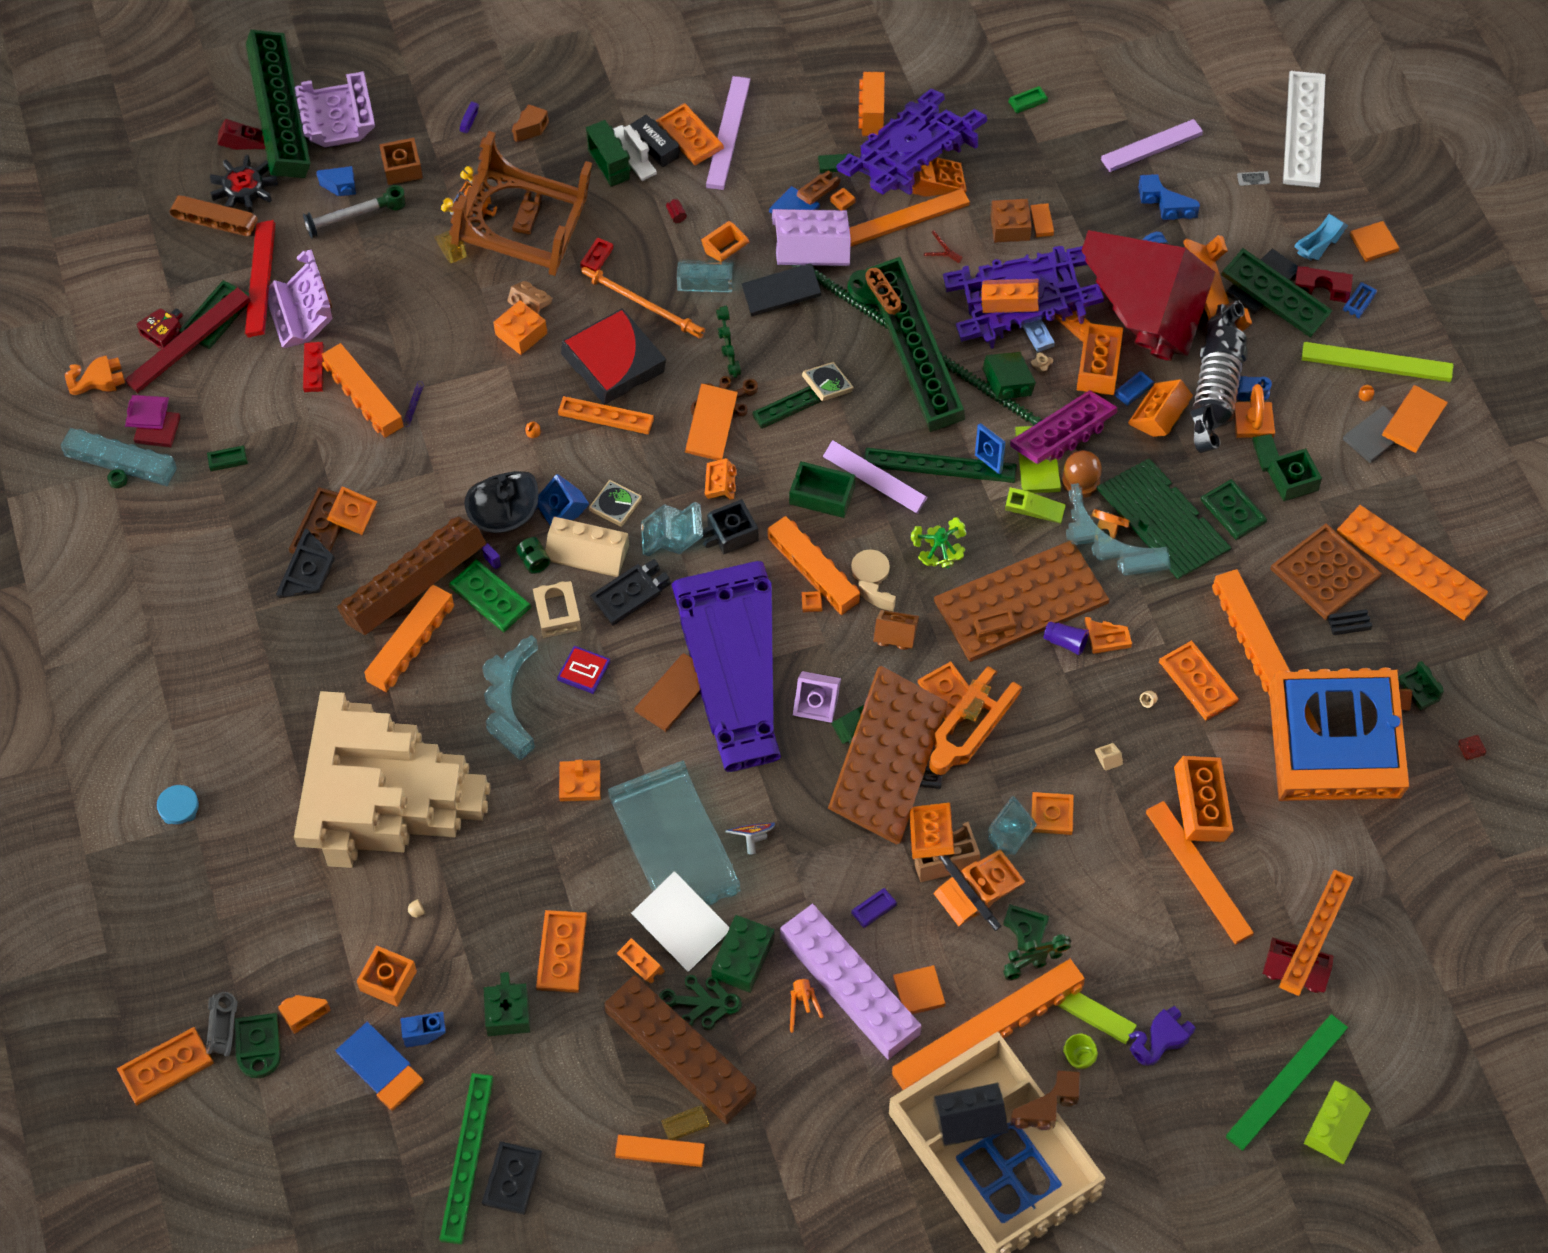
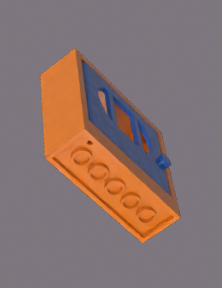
[1269,668,1409,801]

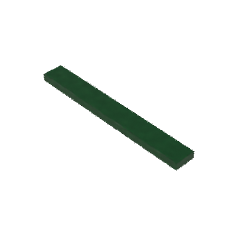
[864,448,1017,483]

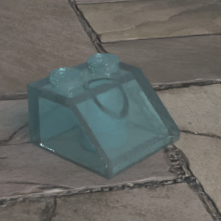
[988,796,1037,855]

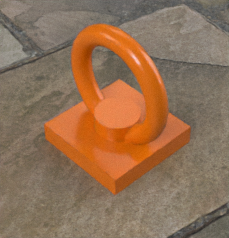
[1234,384,1275,438]

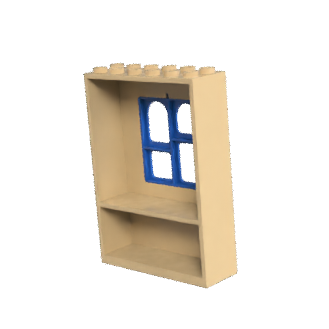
[889,1032,1106,1253]

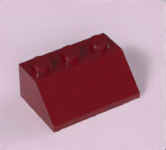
[1262,937,1334,993]

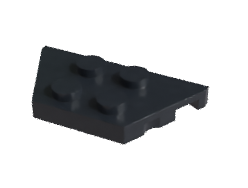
[276,529,335,598]

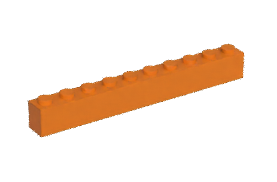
[1212,569,1321,740]
[892,959,1085,1090]

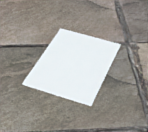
[632,871,729,972]

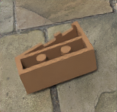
[915,822,980,883]

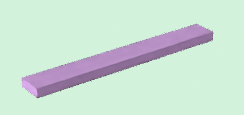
[706,76,750,190]

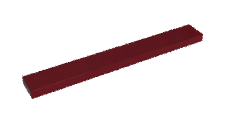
[124,287,251,393]

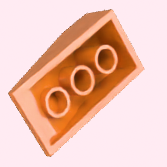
[1077,323,1123,395]

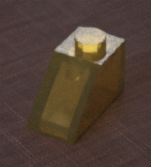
[435,230,467,264]

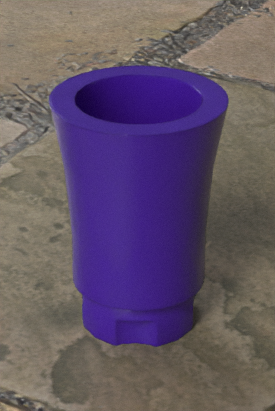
[1044,622,1089,656]

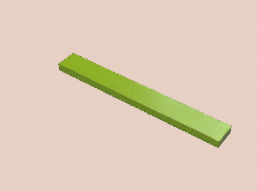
[1301,342,1453,382]

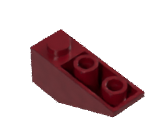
[217,119,265,150]

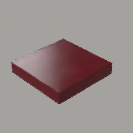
[134,412,181,448]

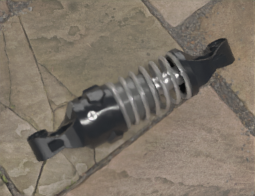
[1190,301,1248,453]

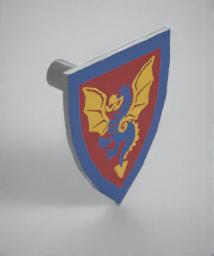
[725,822,775,854]

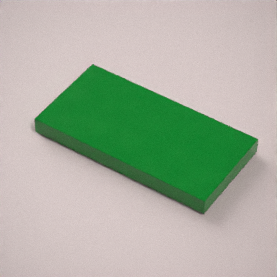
[449,559,532,633]

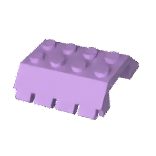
[295,72,375,147]
[772,209,850,266]
[268,250,332,348]

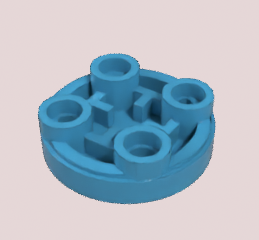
[157,785,199,824]

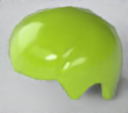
[1063,1033,1098,1069]

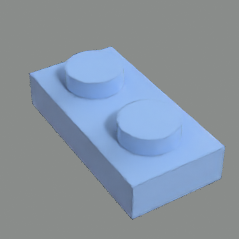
[1023,319,1055,352]

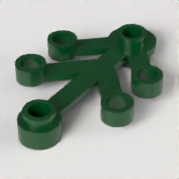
[716,305,741,378]
[1003,934,1071,980]
[659,975,742,1030]

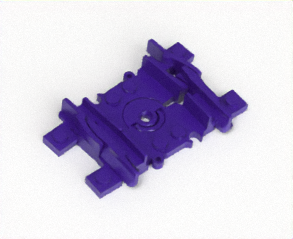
[837,89,987,195]
[943,246,1104,349]

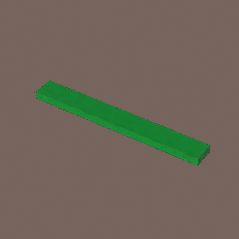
[1226,1014,1348,1151]
[440,1073,494,1244]

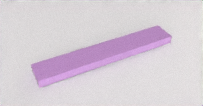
[1101,119,1203,172]
[823,440,928,514]

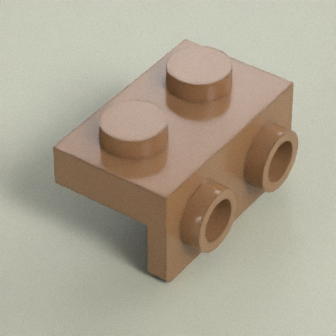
[507,281,553,315]

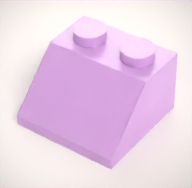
[793,671,841,723]

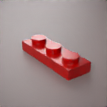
[303,342,324,392]

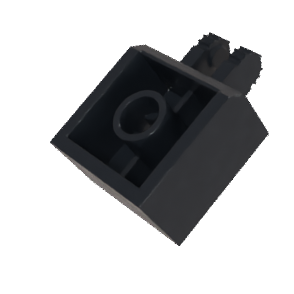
[698,499,759,555]

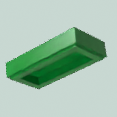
[1008,86,1048,114]

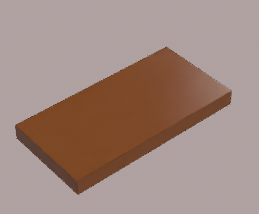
[634,653,701,732]

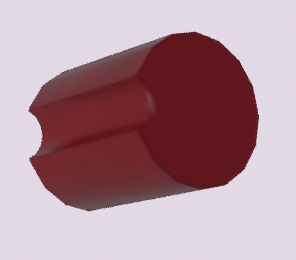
[666,199,687,223]

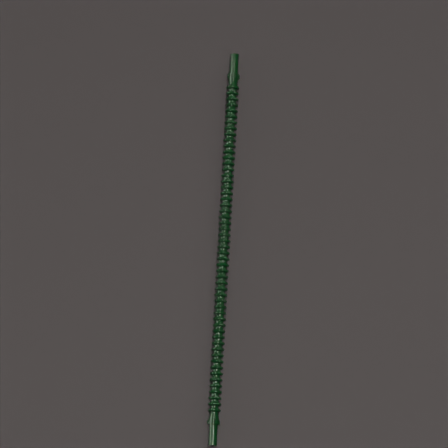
[791,265,1042,426]

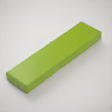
[1058,993,1137,1044]

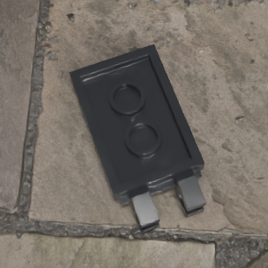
[590,559,671,626]

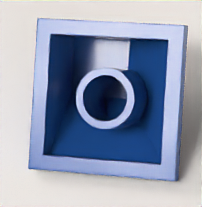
[975,423,1006,474]
[538,474,589,526]

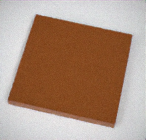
[1270,523,1382,620]

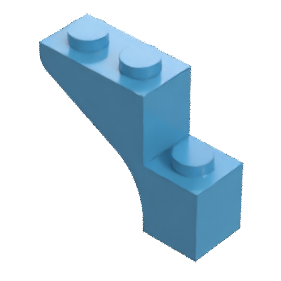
[1294,214,1348,260]

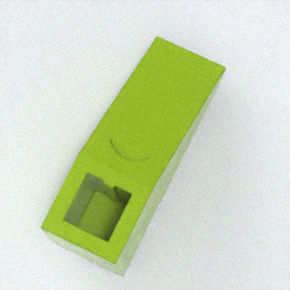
[1005,487,1065,523]

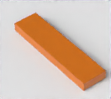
[615,1135,705,1167]

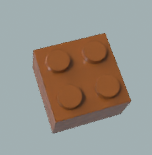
[379,138,423,185]
[991,199,1032,243]

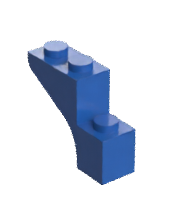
[1139,175,1200,220]

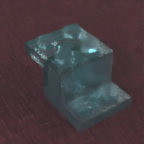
[641,502,703,556]

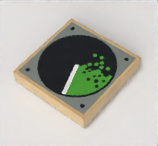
[802,362,854,401]
[589,480,642,527]

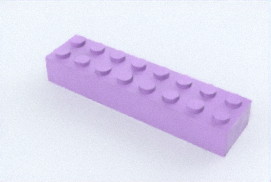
[780,904,921,1060]

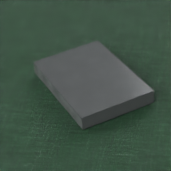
[1343,406,1396,463]

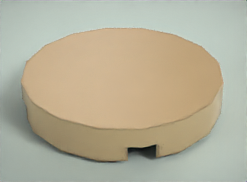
[851,549,890,585]

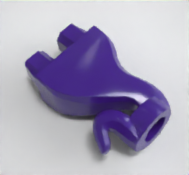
[1129,1006,1196,1066]

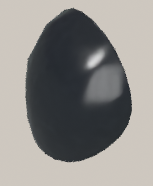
[464,471,538,533]

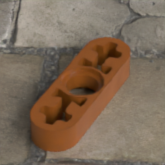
[865,268,901,314]

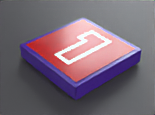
[557,646,610,694]

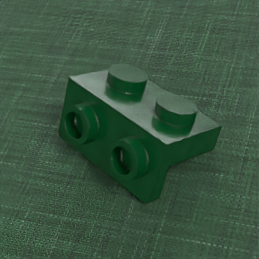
[1398,661,1444,710]

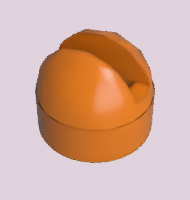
[1358,385,1374,401]
[525,421,541,438]

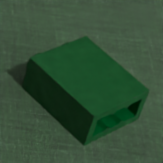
[982,352,1036,400]

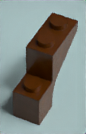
[1010,1071,1080,1130]

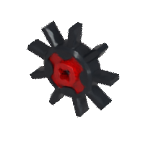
[210,155,278,213]

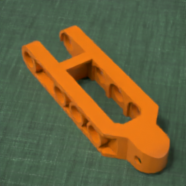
[929,666,1022,775]

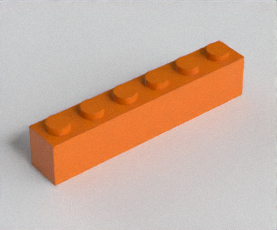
[322,343,404,438]
[768,516,860,615]
[364,585,454,692]

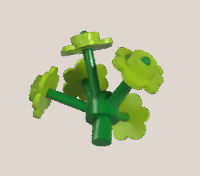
[911,517,966,568]

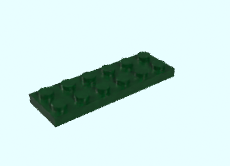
[1221,248,1333,338]

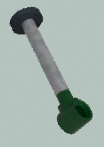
[303,185,406,239]

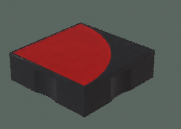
[561,308,666,405]

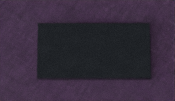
[1226,248,1298,315]
[741,263,822,316]

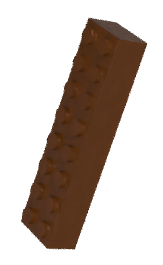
[337,516,486,635]
[604,975,756,1125]

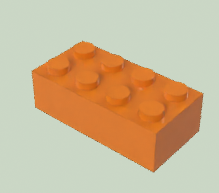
[1174,756,1233,842]

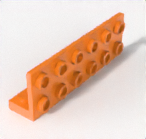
[1183,235,1252,332]

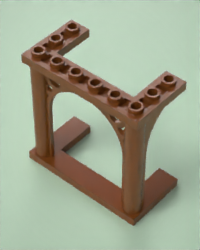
[449,131,593,276]

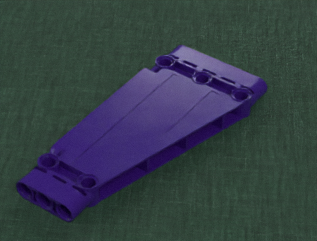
[672,561,781,772]

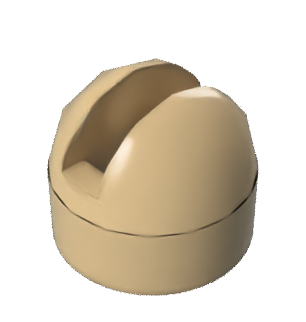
[1140,690,1158,708]
[408,899,425,917]

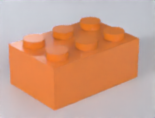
[859,72,884,136]

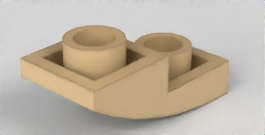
[859,580,896,611]

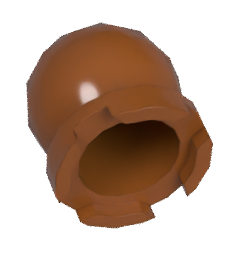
[1062,450,1102,498]

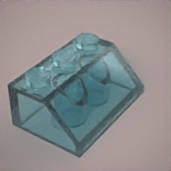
[677,260,734,292]

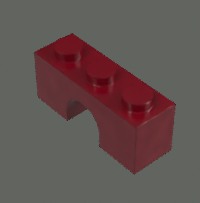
[1294,266,1353,303]

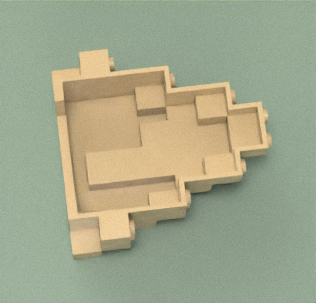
[294,691,491,868]

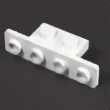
[614,125,656,181]

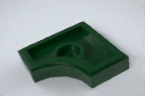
[1003,904,1049,952]

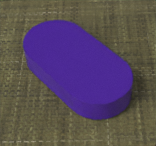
[460,101,479,134]

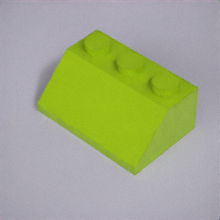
[1304,1081,1371,1164]

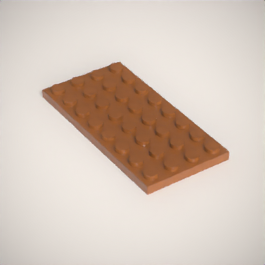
[934,540,1109,662]
[828,666,948,845]

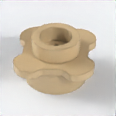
[1031,353,1053,372]

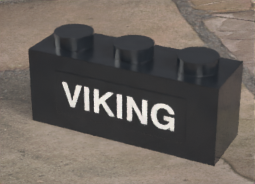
[630,114,680,168]

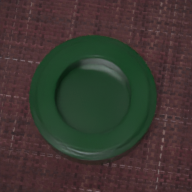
[107,469,128,489]

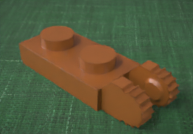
[797,171,841,205]
[512,190,542,234]

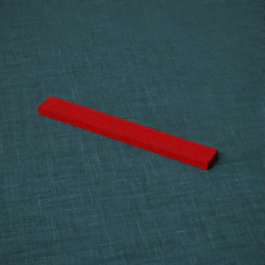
[245,220,276,338]

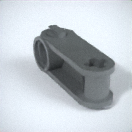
[206,992,237,1057]

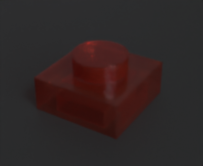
[1458,734,1487,761]

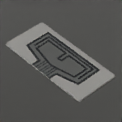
[1237,171,1270,185]

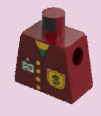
[136,308,183,349]

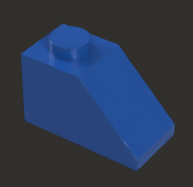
[317,166,356,196]

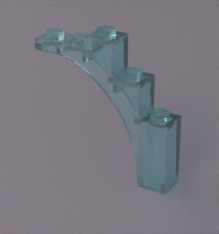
[1066,483,1171,576]
[482,635,538,760]

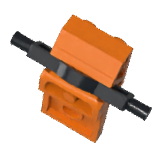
[934,849,1025,931]

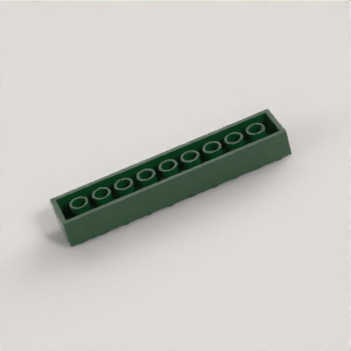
[246,29,310,178]
[866,257,965,432]

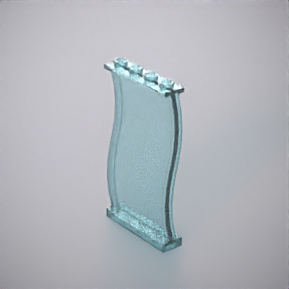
[608,760,740,905]

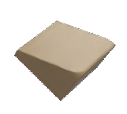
[1095,743,1123,770]

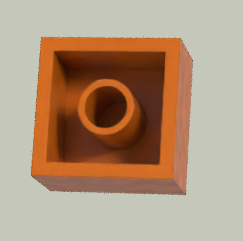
[493,300,547,355]
[357,945,417,1007]

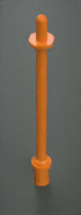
[581,267,705,339]

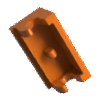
[617,938,665,983]

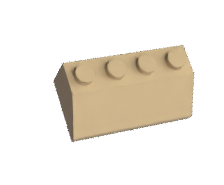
[545,517,629,577]

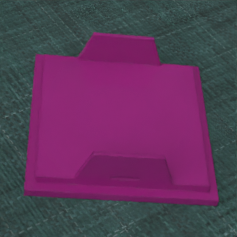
[125,395,169,429]

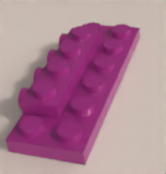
[1010,390,1117,464]

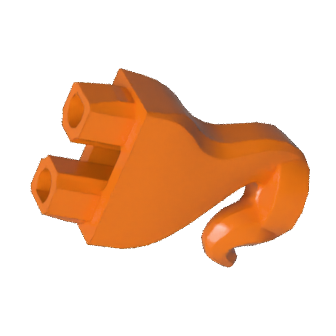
[65,355,125,395]

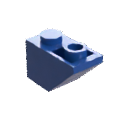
[400,1012,446,1048]

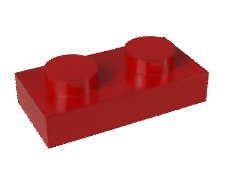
[580,237,614,272]

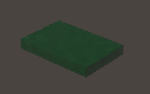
[1201,479,1267,540]

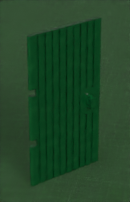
[1096,458,1232,579]

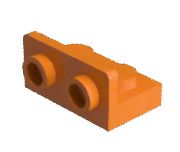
[705,458,737,500]

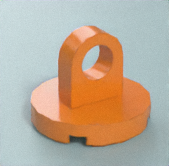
[1091,509,1130,544]

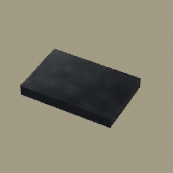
[482,1141,542,1215]

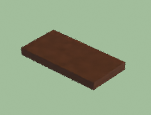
[289,487,342,553]

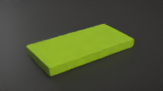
[1015,426,1061,493]

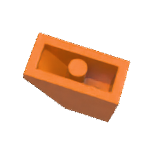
[278,995,331,1034]

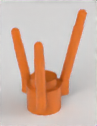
[790,979,824,1033]

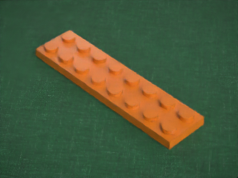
[1336,505,1488,621]

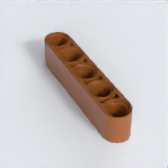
[170,196,258,236]

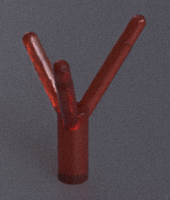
[924,230,963,263]

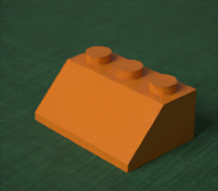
[982,279,1039,313]
[1128,379,1193,437]

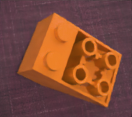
[912,157,967,197]

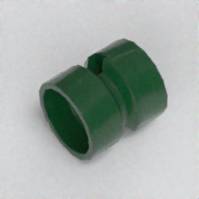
[516,537,551,574]

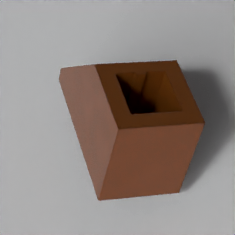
[512,104,549,142]

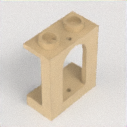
[533,581,581,638]

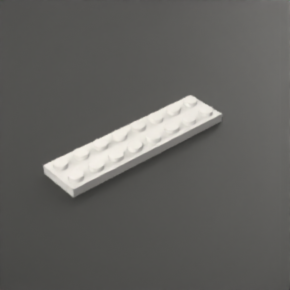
[1283,71,1325,187]

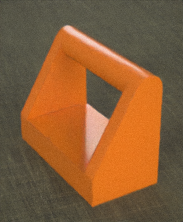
[701,221,750,262]

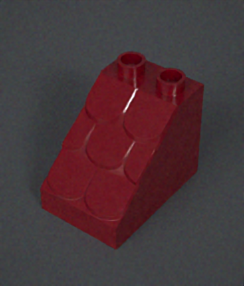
[1081,230,1216,361]

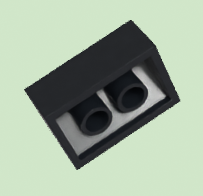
[933,1082,1008,1146]

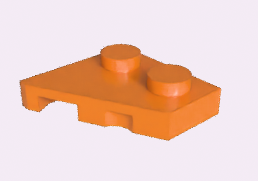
[1084,617,1132,654]

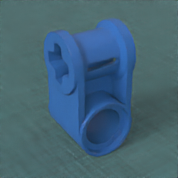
[1236,376,1272,401]

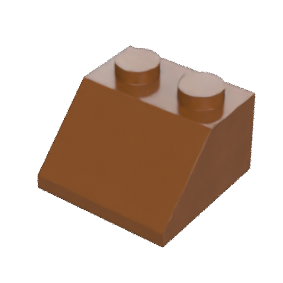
[873,610,919,650]

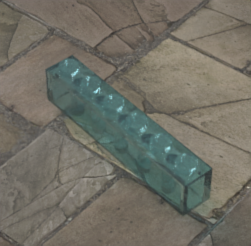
[60,428,177,486]

